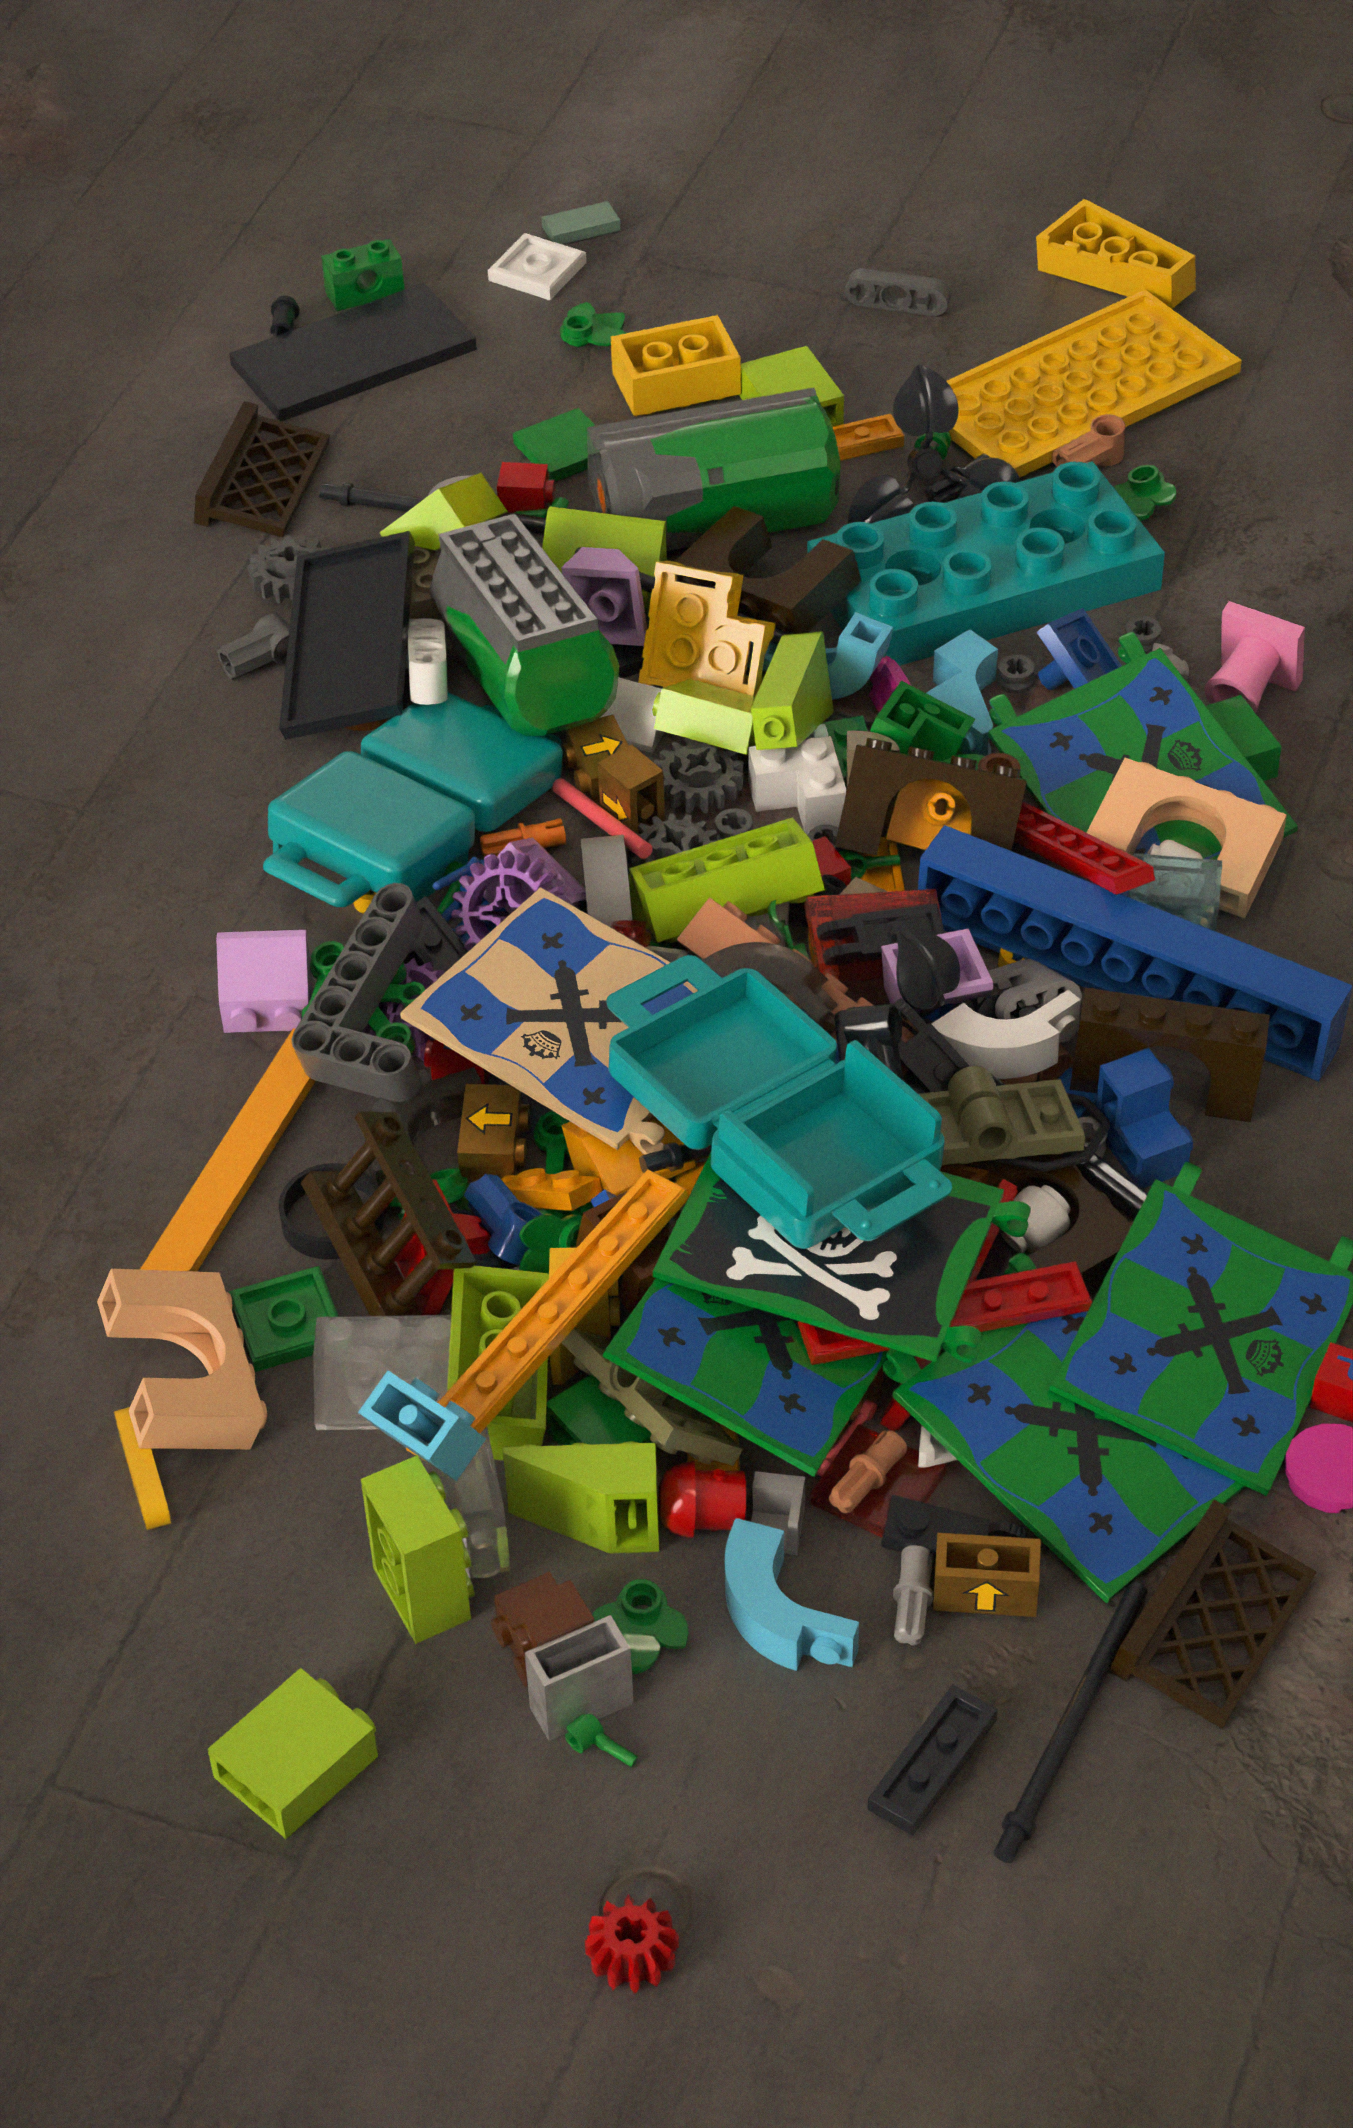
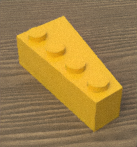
[1036,199,1196,309]

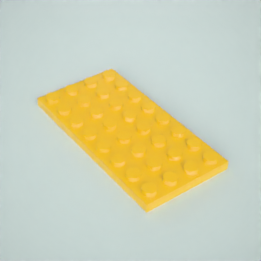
[946,290,1242,478]

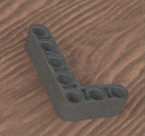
[291,883,423,1102]

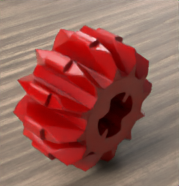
[585,1893,679,1995]

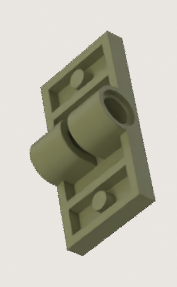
[919,1066,1085,1165]
[561,1327,743,1466]

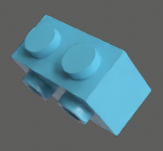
[358,1370,486,1481]

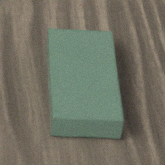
[542,201,621,245]

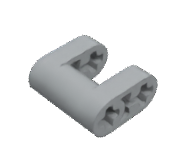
[970,959,1082,1019]

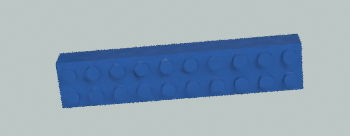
[916,825,1353,1082]

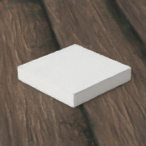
[488,233,586,300]

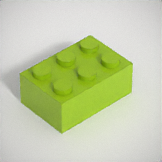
[361,1455,475,1644]

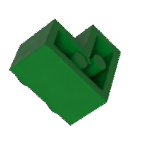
[870,681,975,761]

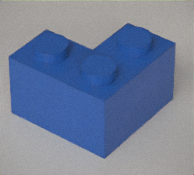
[1096,1048,1193,1189]

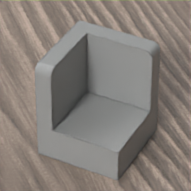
[751,1471,805,1555]

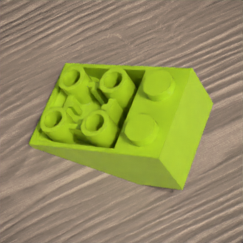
[503,1441,659,1553]

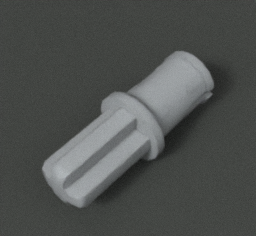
[893,1545,934,1646]

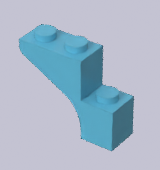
[926,629,998,756]

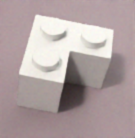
[748,736,847,835]

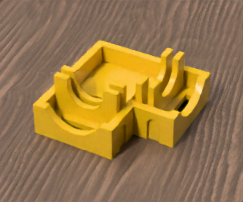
[638,560,776,697]

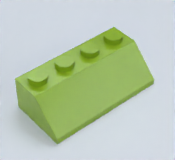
[629,817,825,943]
[447,1265,549,1461]

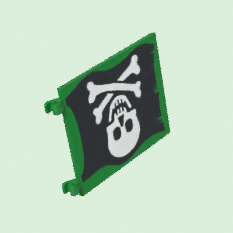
[653,1153,1031,1363]

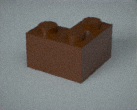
[491,1571,594,1687]

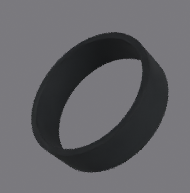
[279,1163,384,1259]

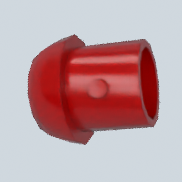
[659,1461,746,1539]

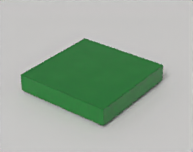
[513,408,596,482]
[228,1266,347,1372]

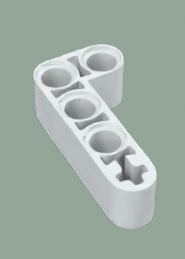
[406,619,448,705]

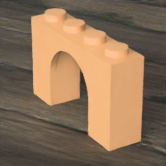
[1087,758,1287,918]
[97,1269,267,1450]

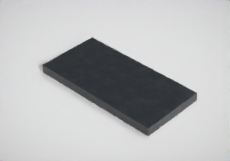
[229,283,477,422]
[279,531,415,740]

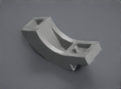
[581,835,634,937]

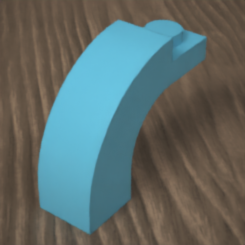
[763,612,893,700]
[725,1518,859,1671]

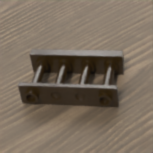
[301,1111,477,1334]

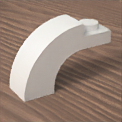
[931,990,1081,1079]

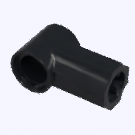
[843,1004,904,1081]

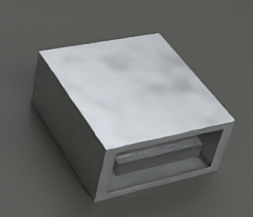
[525,1615,634,1741]

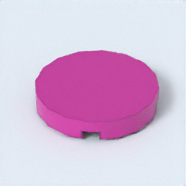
[1284,1423,1353,1513]

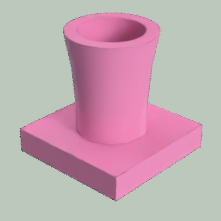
[1204,601,1305,713]

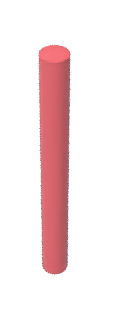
[552,778,652,859]

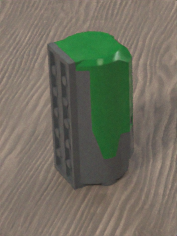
[587,388,841,551]
[430,514,619,736]

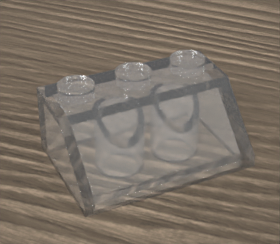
[313,1315,451,1430]

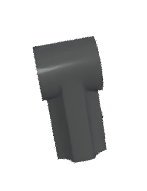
[217,613,290,680]

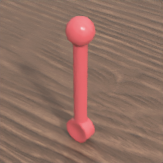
[816,1399,877,1477]

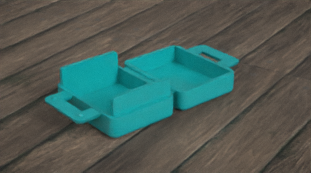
[263,692,563,907]
[606,955,952,1249]

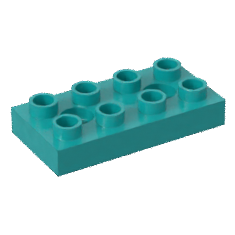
[807,461,1165,666]

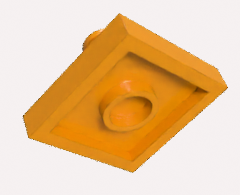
[885,779,971,850]

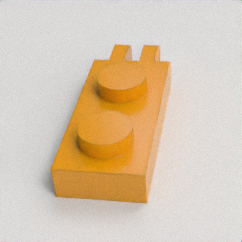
[501,1168,602,1211]

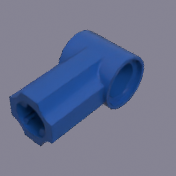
[464,1174,543,1265]

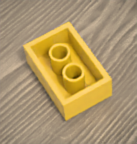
[611,315,741,416]

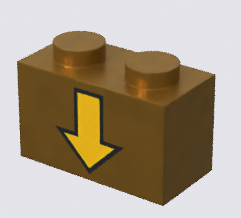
[561,715,629,806]
[598,744,665,834]
[457,1084,530,1184]
[933,1533,1041,1617]

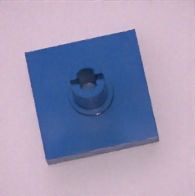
[1037,608,1122,690]

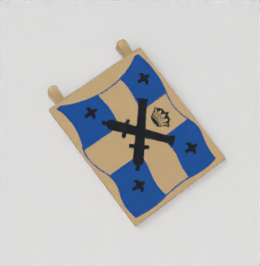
[401,887,698,1155]

